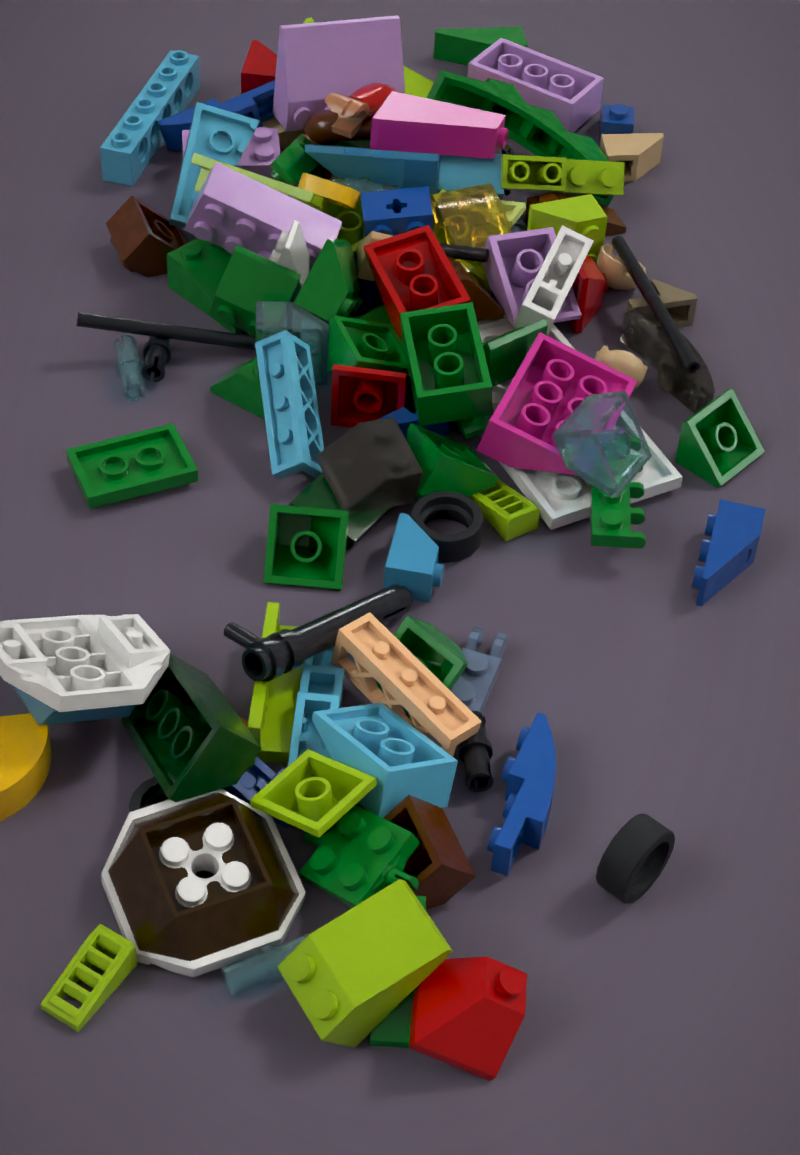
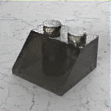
[317,417,423,515]

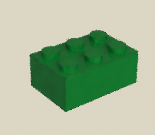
[400,302,493,426]

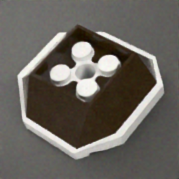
[101,789,306,977]

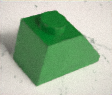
[210,357,265,420]

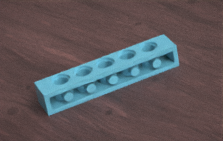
[100,50,200,187]

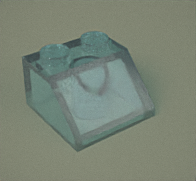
[553,391,652,497]

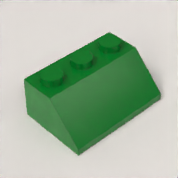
[294,239,364,322]

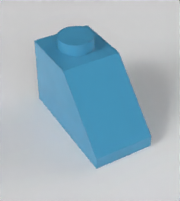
[384,513,444,602]

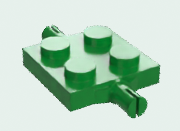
[298,804,420,908]

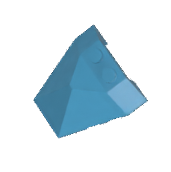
[305,144,441,200]

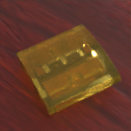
[430,183,512,248]

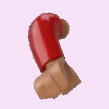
[324,83,397,139]

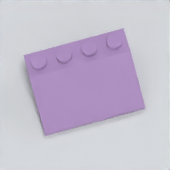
[272,15,405,131]

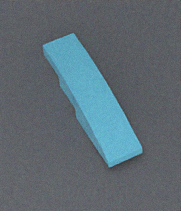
[288,647,348,766]

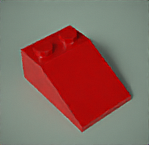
[364,225,471,340]

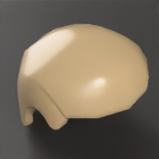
[596,244,646,290]
[594,346,648,390]

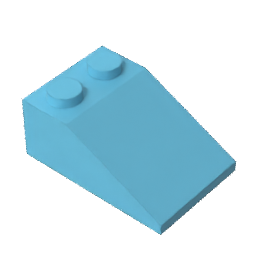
[312,703,458,818]

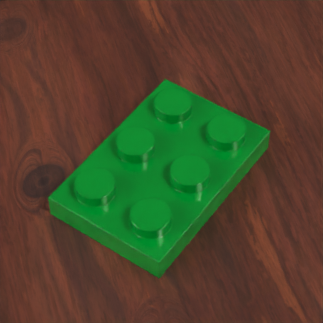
[66,423,198,509]

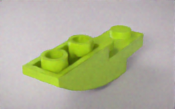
[501,154,625,196]

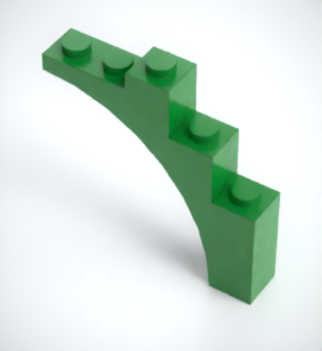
[427,70,614,206]

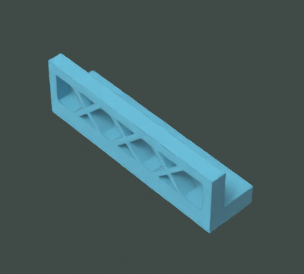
[255,330,327,479]

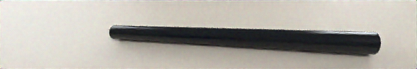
[611,236,700,373]
[76,312,266,350]

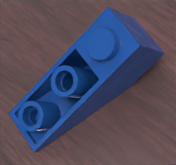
[692,499,766,606]

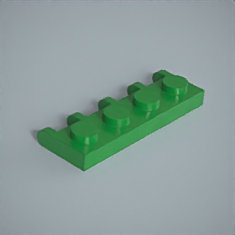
[590,433,646,549]

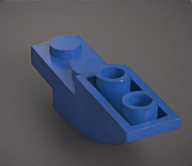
[158,80,275,151]
[487,712,556,877]

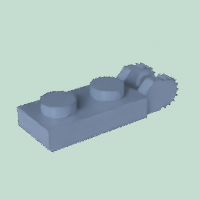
[450,626,508,713]

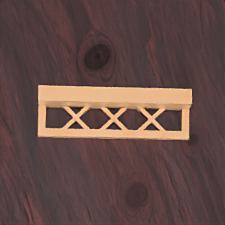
[331,612,482,757]

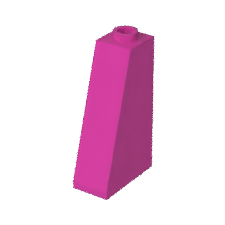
[370,91,509,159]

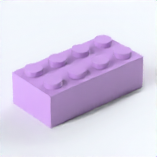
[467,38,604,133]
[184,162,342,266]

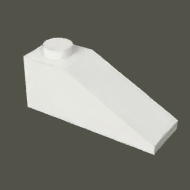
[513,225,594,336]

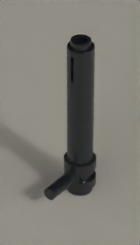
[224,585,413,682]

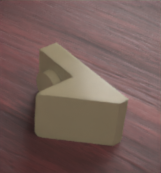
[624,279,698,335]

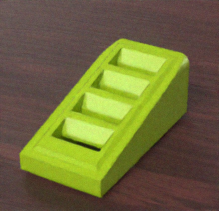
[469,480,540,541]
[40,924,137,1032]

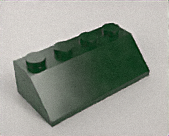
[121,654,261,802]

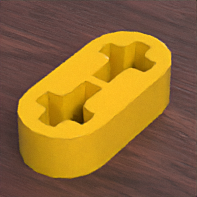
[298,173,361,210]

